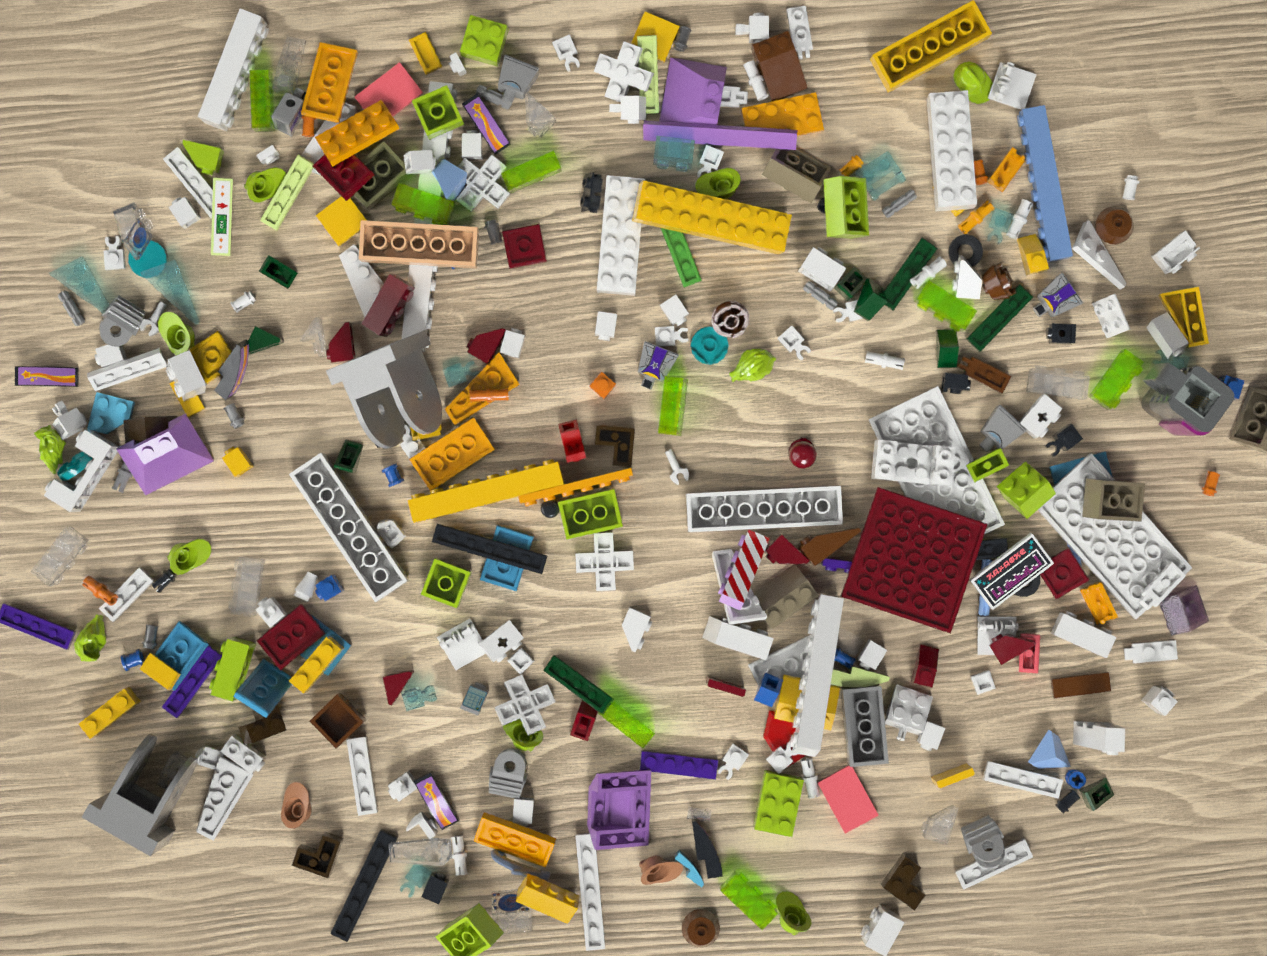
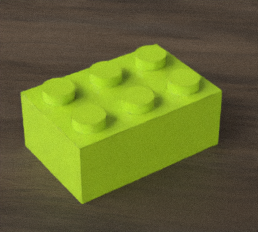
[823,176,869,239]
[558,489,623,540]
[209,637,256,702]
[753,770,804,837]
[435,903,504,956]

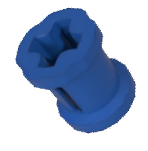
[381,463,405,487]
[120,649,145,671]
[1065,769,1086,789]

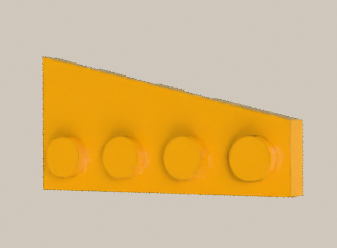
[445,353,520,426]

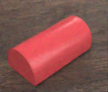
[1019,633,1040,673]

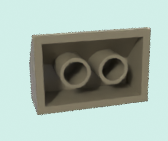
[762,147,832,203]
[1229,386,1267,454]
[754,564,819,629]

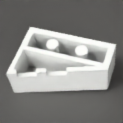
[702,616,774,660]
[1073,721,1125,755]

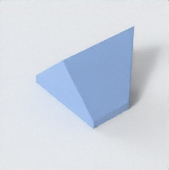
[432,159,467,201]
[1028,730,1071,769]

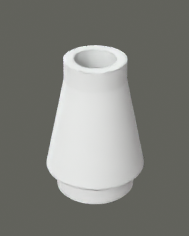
[294,572,318,602]

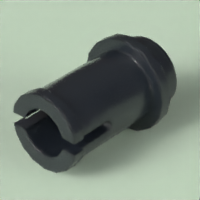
[152,569,177,593]
[1055,789,1080,814]

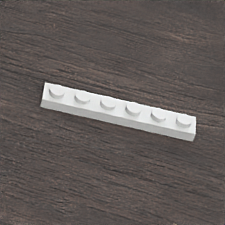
[575,833,605,951]

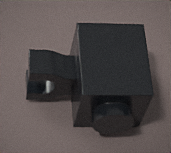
[1044,424,1083,457]

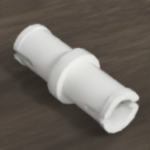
[743,60,769,101]
[1006,199,1033,239]
[910,257,947,289]
[865,351,905,370]
[800,758,820,799]
[451,835,468,876]

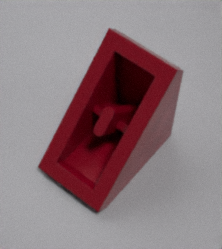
[383,670,414,706]

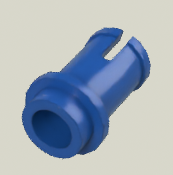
[834,648,855,669]

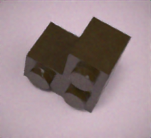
[123,416,178,444]
[595,425,635,468]
[238,704,287,745]
[292,832,344,878]
[881,853,926,911]

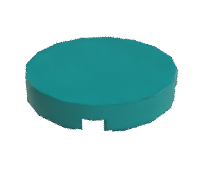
[128,240,168,278]
[690,327,729,365]
[57,451,93,481]

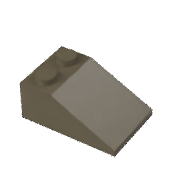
[1082,478,1145,522]

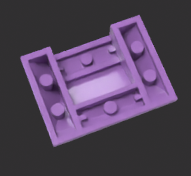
[660,57,727,125]
[116,414,214,495]
[587,769,651,850]

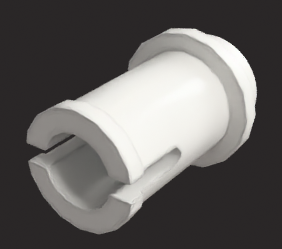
[1122,175,1140,200]
[231,291,256,313]

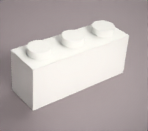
[1051,611,1116,658]

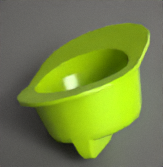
[953,62,993,104]
[244,167,286,203]
[695,168,741,199]
[158,312,195,355]
[167,539,211,575]
[503,718,543,752]
[776,891,812,935]

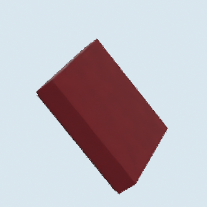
[502,224,547,269]
[1040,547,1089,600]
[706,676,746,697]

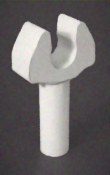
[140,301,167,336]
[665,449,689,485]

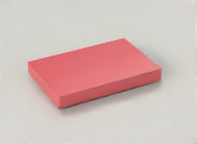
[355,62,424,117]
[817,765,879,834]

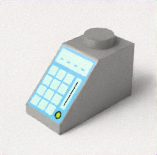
[460,682,489,715]

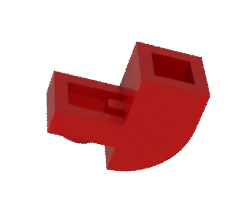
[558,419,586,463]

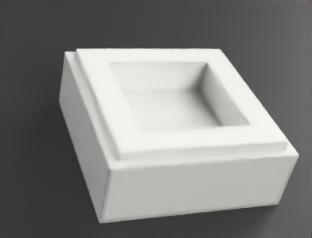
[507,647,534,675]
[970,670,996,695]

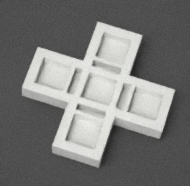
[594,42,654,102]
[456,155,510,212]
[575,533,634,591]
[495,675,555,735]

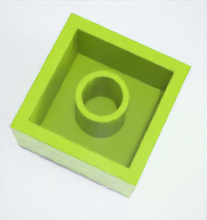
[460,15,509,67]
[411,85,464,140]
[996,461,1056,519]
[421,558,472,608]

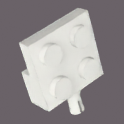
[885,684,933,741]

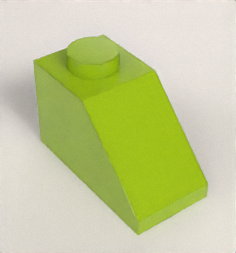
[182,140,224,175]
[966,448,1009,482]

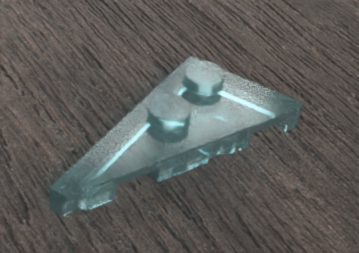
[49,256,109,313]
[140,260,200,325]

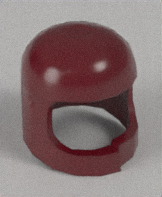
[788,437,817,469]

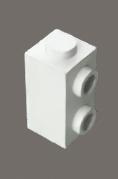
[1147,312,1189,359]
[1141,686,1178,716]
[220,734,266,774]

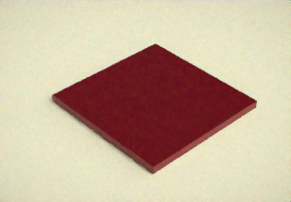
[840,487,988,634]

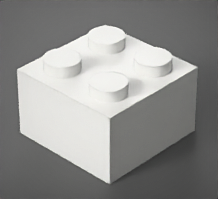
[798,247,846,291]
[166,350,206,401]
[861,904,904,956]

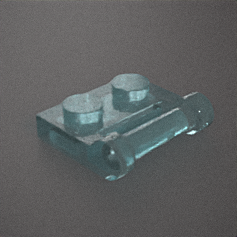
[855,151,906,201]

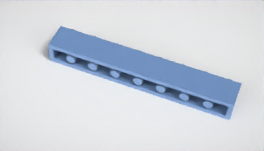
[1017,105,1073,262]

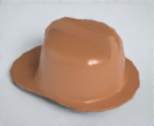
[281,782,312,829]
[639,855,683,885]

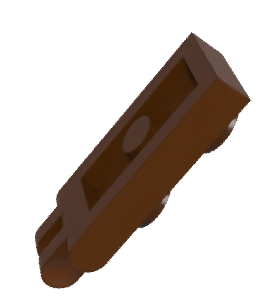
[958,357,1011,394]

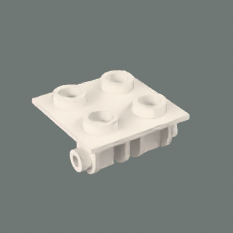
[988,62,1037,110]
[1092,294,1130,338]
[977,616,1018,655]
[437,619,485,670]

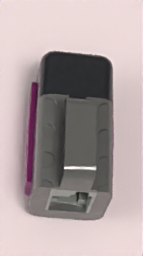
[1141,363,1234,436]

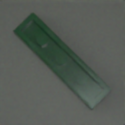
[884,237,938,311]
[966,284,1033,352]
[543,655,614,715]

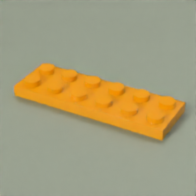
[518,468,633,506]

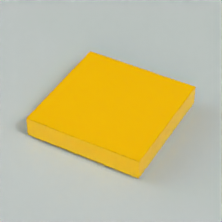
[631,12,680,62]
[315,196,367,247]
[189,331,232,384]
[931,763,975,788]

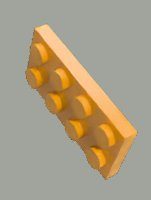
[301,42,358,123]
[741,92,824,136]
[315,100,400,167]
[409,417,495,491]
[474,812,557,868]

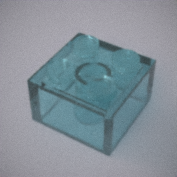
[653,136,695,172]

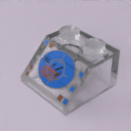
[113,202,153,260]
[491,889,533,934]

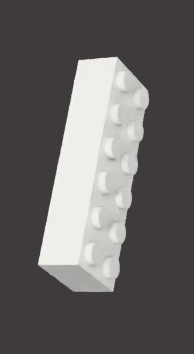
[198,9,269,132]
[927,90,977,212]
[597,175,645,296]

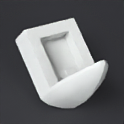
[377,519,406,548]
[195,746,224,770]
[406,812,438,839]

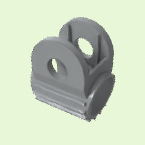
[99,295,146,347]
[489,748,528,799]
[961,815,1005,869]

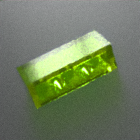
[249,70,275,132]
[501,150,562,194]
[391,183,455,225]
[914,280,977,332]
[1088,349,1144,410]
[658,376,688,436]
[598,700,655,749]
[719,871,778,930]

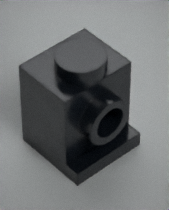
[1046,323,1076,345]
[941,373,971,394]

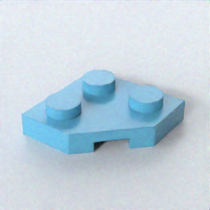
[87,392,135,434]

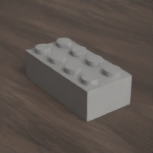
[841,684,889,767]

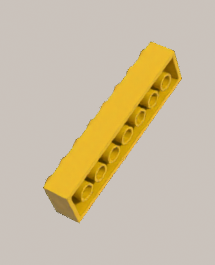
[632,180,792,255]
[407,459,565,523]

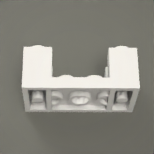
[44,430,120,512]
[871,440,956,486]

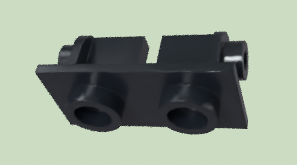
[580,172,603,213]

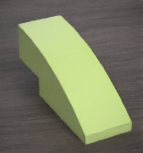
[831,666,890,687]

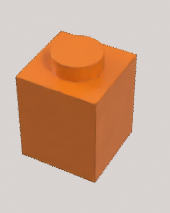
[589,372,616,400]

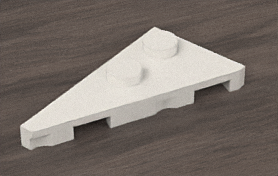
[1072,220,1127,290]

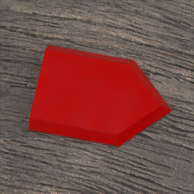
[763,710,806,768]

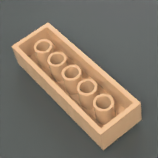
[359,220,479,269]

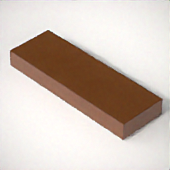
[1051,672,1111,699]

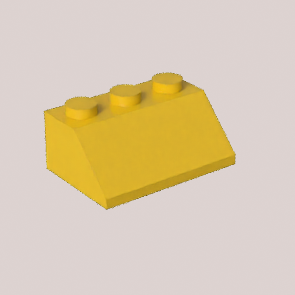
[774,674,840,731]

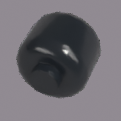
[541,500,560,518]

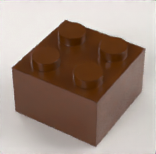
[309,693,367,749]

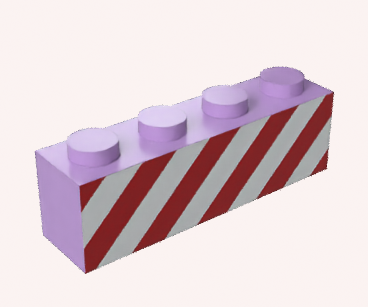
[718,530,770,610]

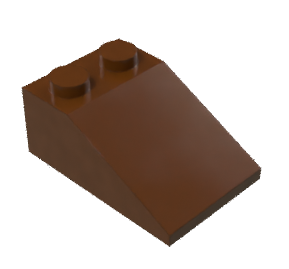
[751,31,808,101]
[798,528,861,566]

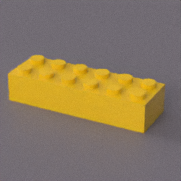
[870,0,992,93]

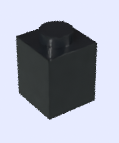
[421,872,449,905]

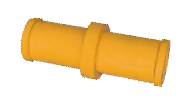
[958,200,994,234]

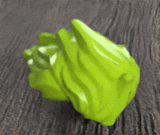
[729,348,776,382]
[34,425,66,474]
[74,614,106,662]

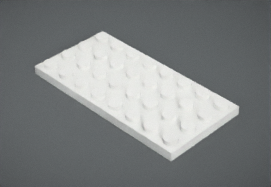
[869,386,1005,534]
[1038,453,1192,619]

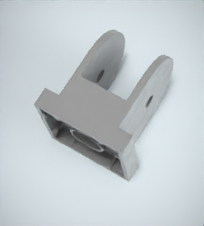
[326,330,442,449]
[82,734,197,856]

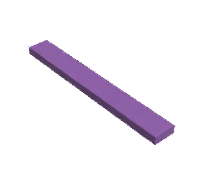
[643,121,797,150]

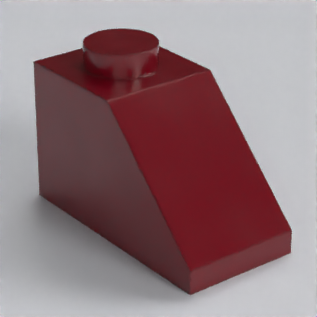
[326,322,356,364]
[466,328,506,364]
[765,534,809,564]
[989,633,1036,665]
[911,644,939,688]
[570,700,598,741]

